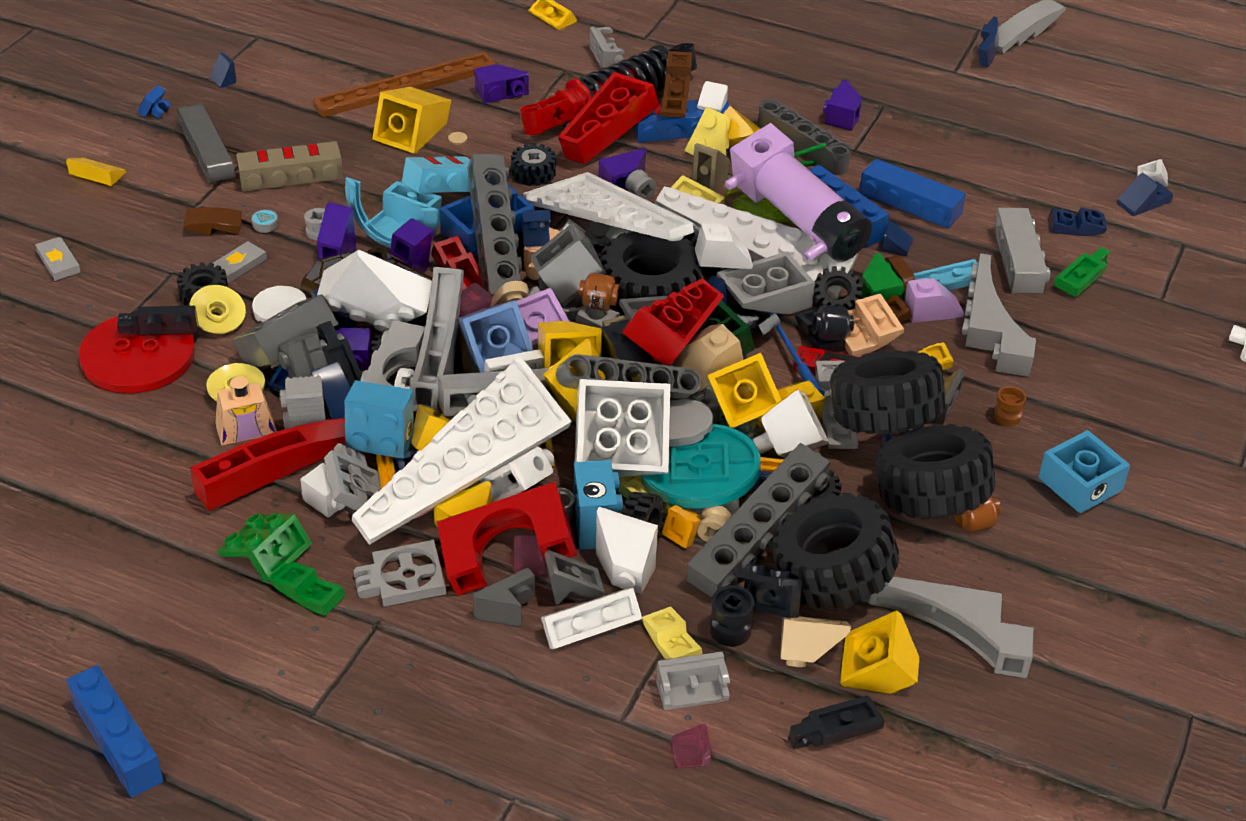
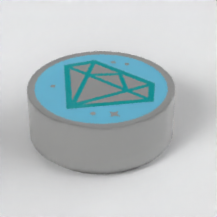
[251,210,279,233]

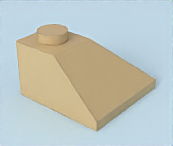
[674,324,744,392]
[780,616,851,667]

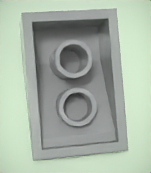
[717,251,815,315]

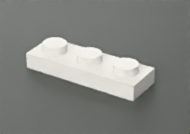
[541,588,642,649]

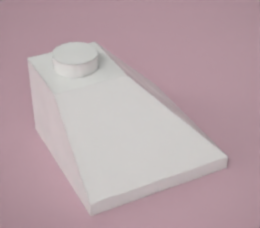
[596,507,658,594]

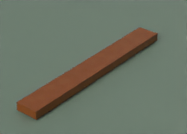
[312,52,495,118]

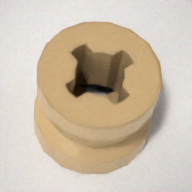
[697,506,731,542]

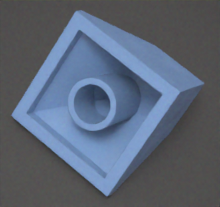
[458,300,533,373]

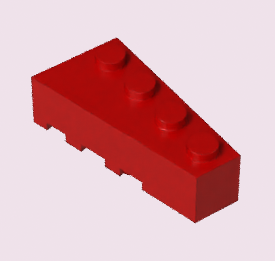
[558,72,660,165]
[622,279,724,366]

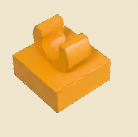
[662,505,700,549]

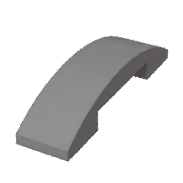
[815,361,858,449]

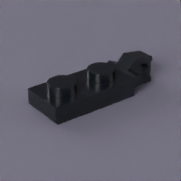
[117,305,199,335]
[316,320,362,388]
[788,695,885,749]

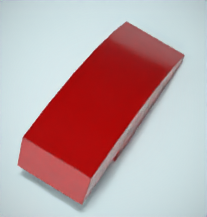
[431,236,484,303]

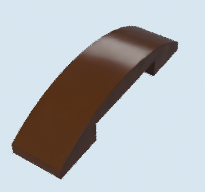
[661,51,692,118]

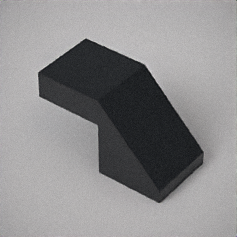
[730,304,781,339]

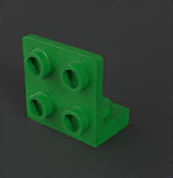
[217,512,312,582]

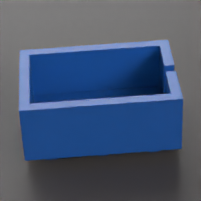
[439,184,534,258]

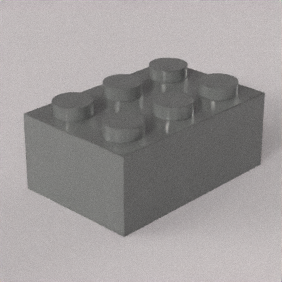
[231,294,338,371]

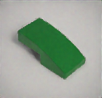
[271,561,345,616]

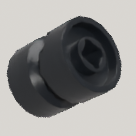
[710,585,754,647]

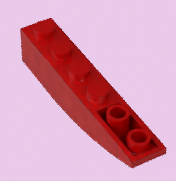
[190,418,346,511]

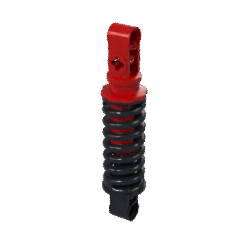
[520,43,697,135]

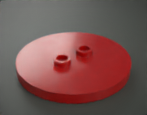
[79,316,195,393]

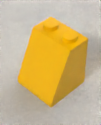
[372,87,451,153]

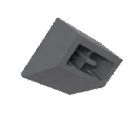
[530,223,606,306]

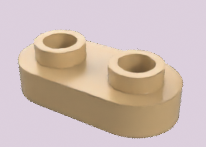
[489,281,528,307]

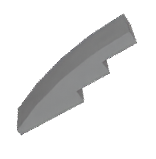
[997,0,1066,54]

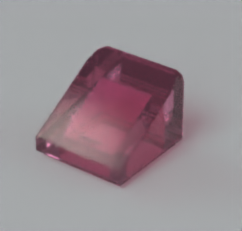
[460,283,492,316]
[514,535,545,574]
[671,724,711,768]

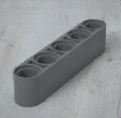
[758,99,851,175]
[177,103,235,183]
[555,354,701,400]

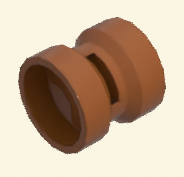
[993,386,1026,426]

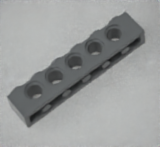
[467,153,524,307]
[687,442,831,598]

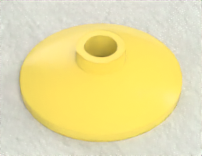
[189,285,246,334]
[206,363,265,401]

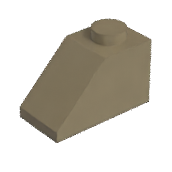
[692,143,729,192]

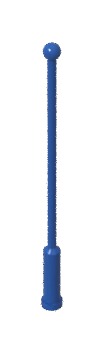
[767,312,825,396]

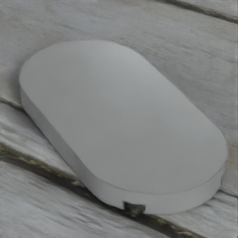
[669,399,713,447]

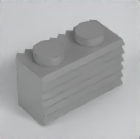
[280,375,326,429]

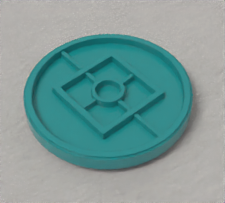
[641,424,761,508]

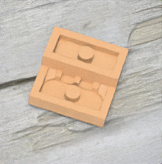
[845,293,904,357]

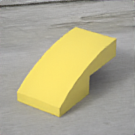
[642,607,702,660]

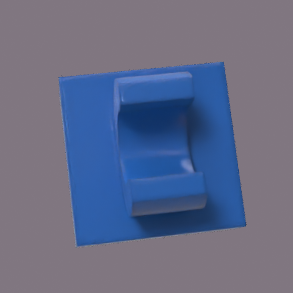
[137,85,171,119]

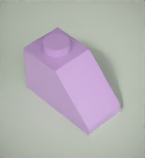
[904,278,964,323]

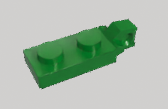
[1053,247,1110,297]

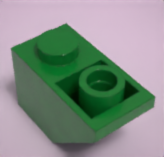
[861,253,904,301]

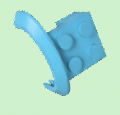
[345,177,442,248]

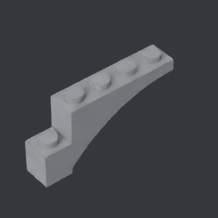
[962,253,1036,377]
[410,267,464,411]
[869,577,1034,678]

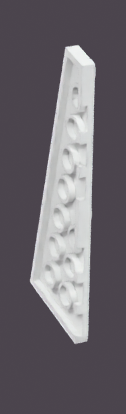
[523,172,694,241]
[655,186,858,299]
[352,356,572,545]

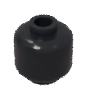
[812,305,854,342]

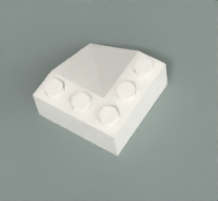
[317,250,432,331]
[575,379,670,477]

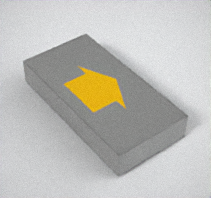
[35,236,81,281]
[213,241,267,283]

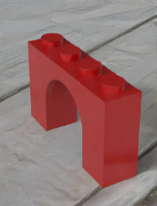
[437,481,577,596]

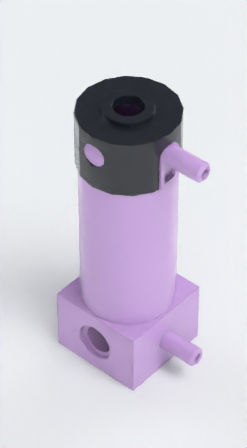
[725,123,872,262]

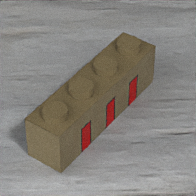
[236,141,343,192]

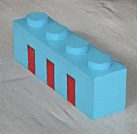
[402,156,493,193]

